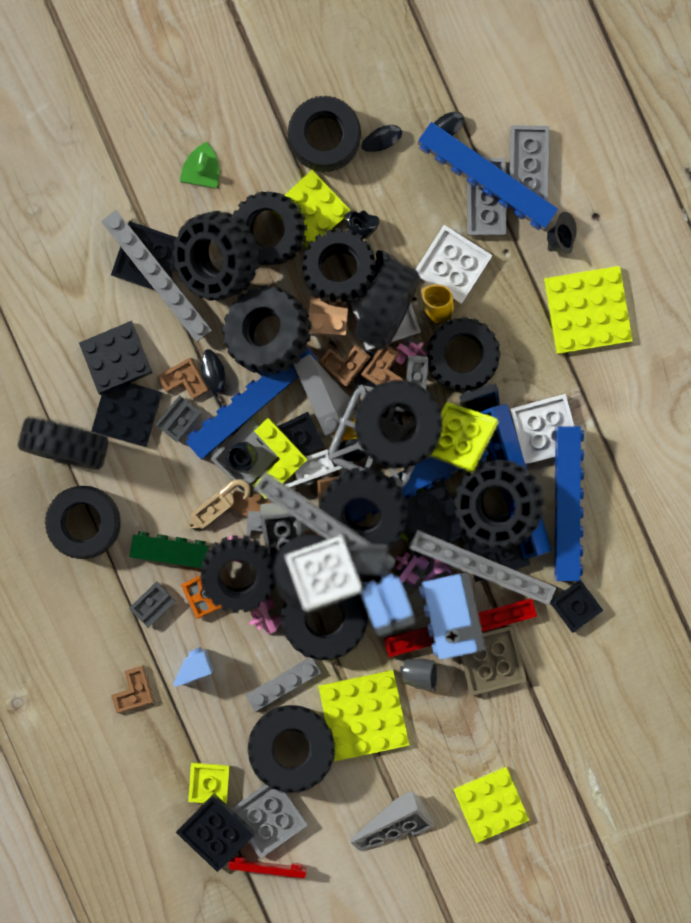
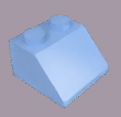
[173,647,214,687]

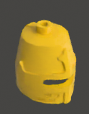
[421,284,454,323]

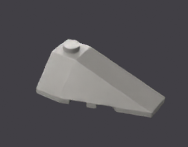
[294,354,356,436]
[260,503,302,563]
[350,791,435,851]

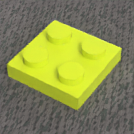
[188,762,230,804]

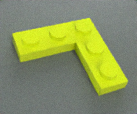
[253,418,308,499]

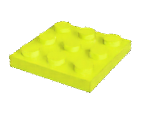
[271,170,351,249]
[429,402,499,472]
[453,766,529,843]

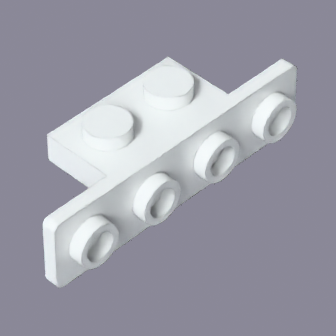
[286,450,353,490]

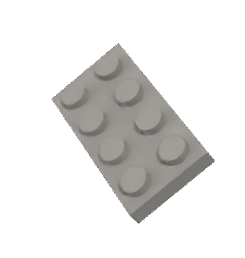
[509,125,549,202]
[467,158,506,236]

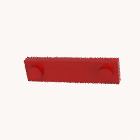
[228,856,307,879]

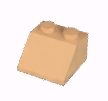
[308,296,348,337]

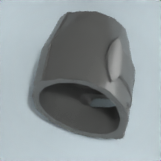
[400,658,437,691]

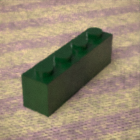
[129,531,210,568]

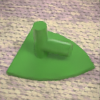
[180,142,220,188]

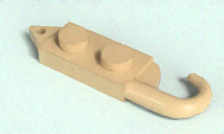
[187,479,250,529]

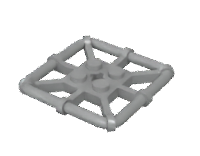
[328,384,417,489]

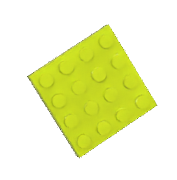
[544,266,633,354]
[318,670,409,762]

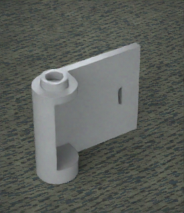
[210,418,278,491]

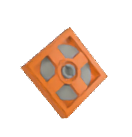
[181,575,222,619]

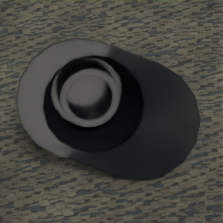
[547,212,577,254]

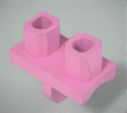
[396,342,427,365]
[396,552,429,585]
[248,598,282,634]

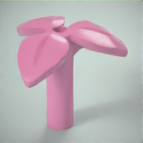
[421,555,453,583]

